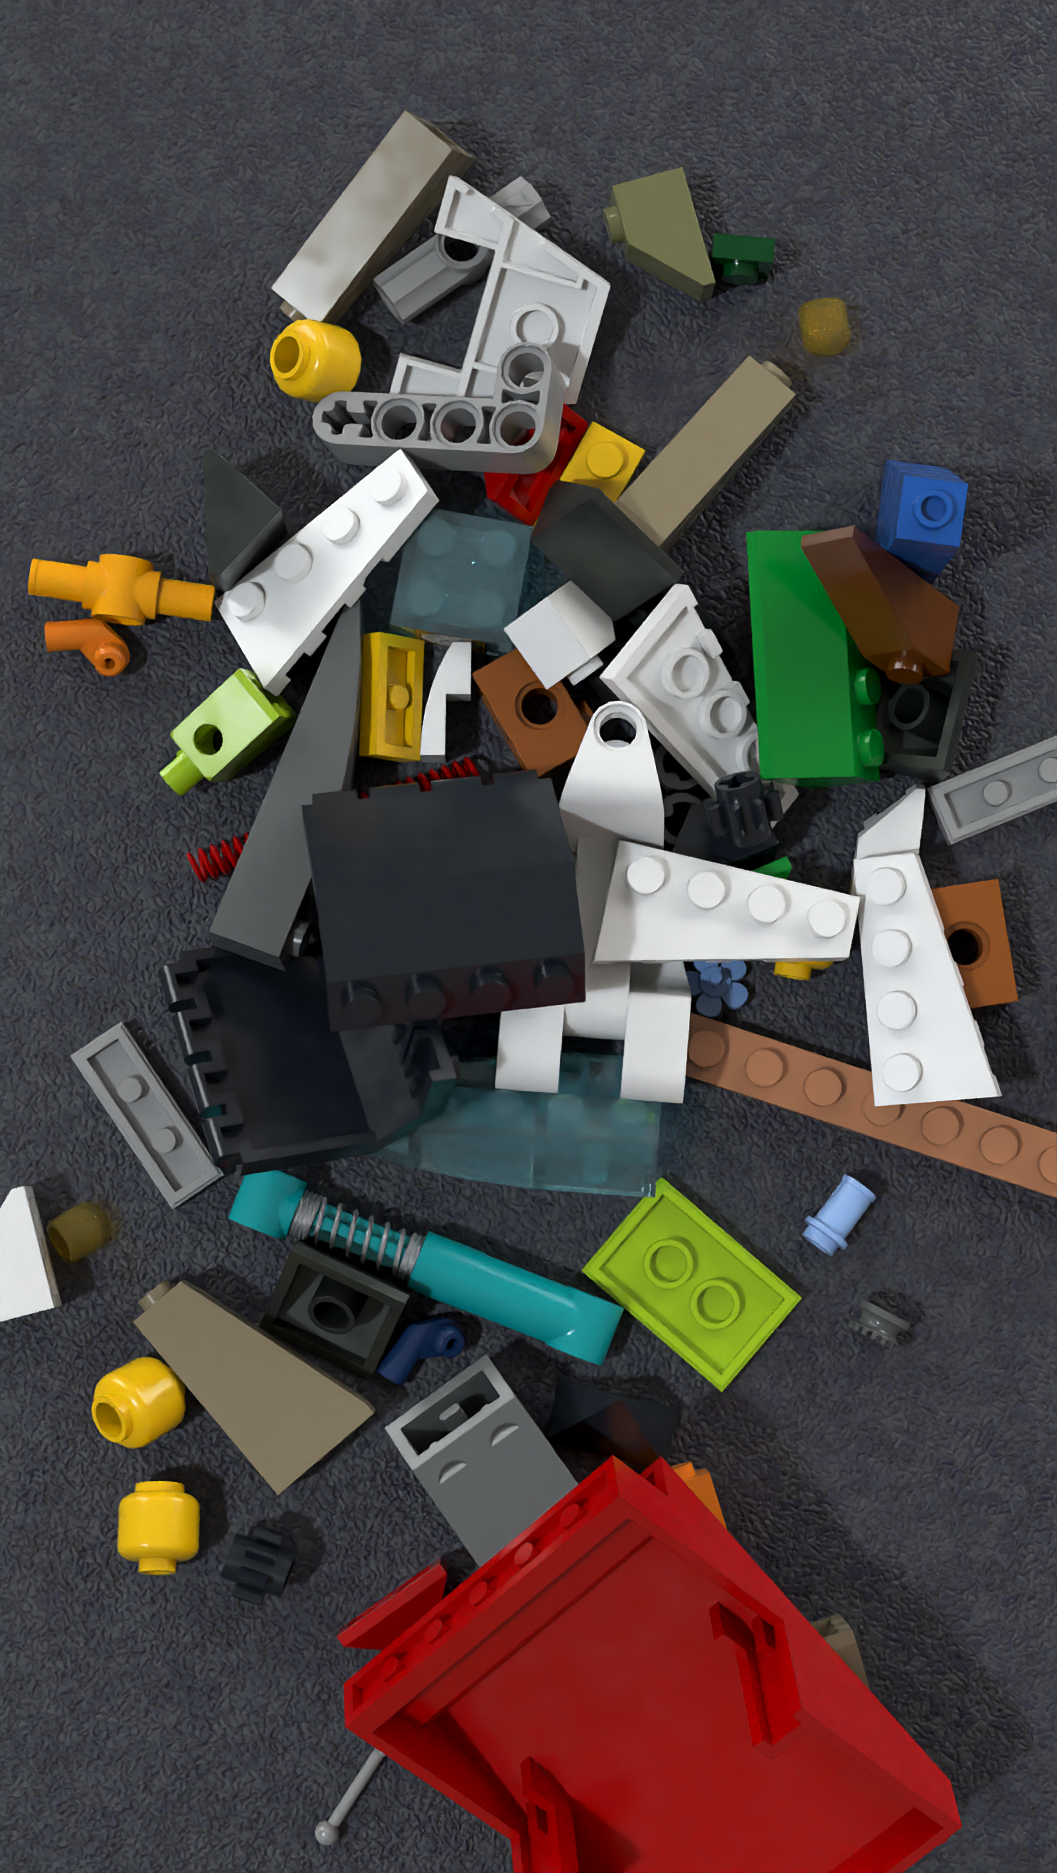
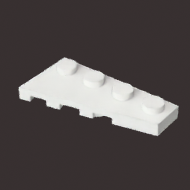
[214,448,439,697]
[599,583,799,828]
[591,840,861,964]
[853,853,1002,1106]

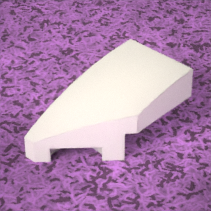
[420,642,471,763]
[849,784,926,896]

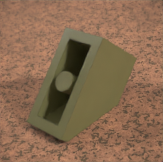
[603,167,715,301]

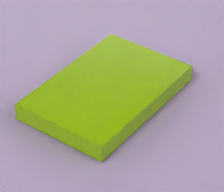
[581,1177,802,1392]

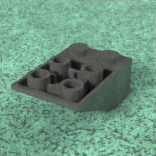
[385,1355,578,1568]

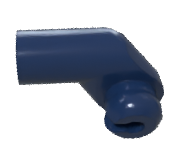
[376,1317,465,1386]

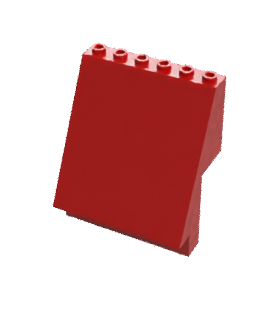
[343,1455,962,1873]

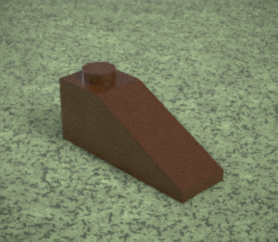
[801,525,959,684]

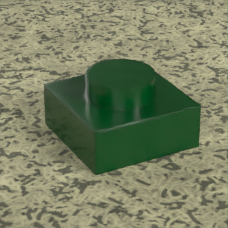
[709,233,775,285]

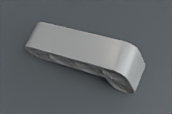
[312,341,565,474]

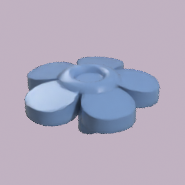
[686,961,748,1018]

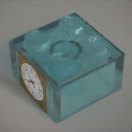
[390,508,533,657]

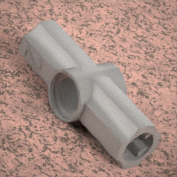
[373,176,551,325]

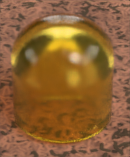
[798,298,850,358]
[47,1202,111,1263]

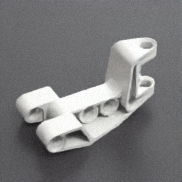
[495,701,691,1104]

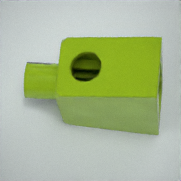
[158,668,299,797]

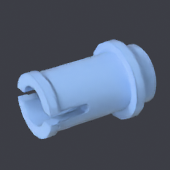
[802,1174,877,1256]

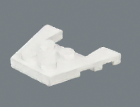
[389,175,610,404]

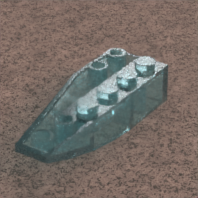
[369,1052,663,1198]

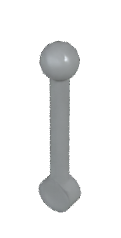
[315,1748,385,1845]

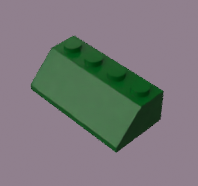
[746,531,885,789]

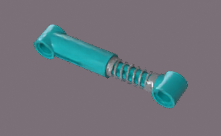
[228,1170,624,1366]

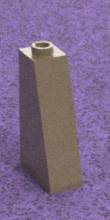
[271,110,475,325]
[614,355,796,554]
[133,1279,376,1495]

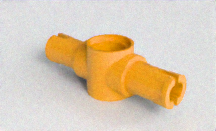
[28,554,216,626]

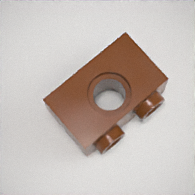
[472,648,601,779]
[931,879,1018,1010]

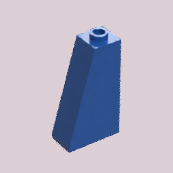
[875,460,968,585]

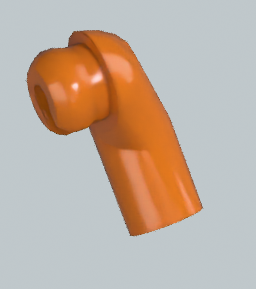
[45,618,130,677]

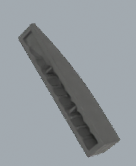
[209,599,366,972]

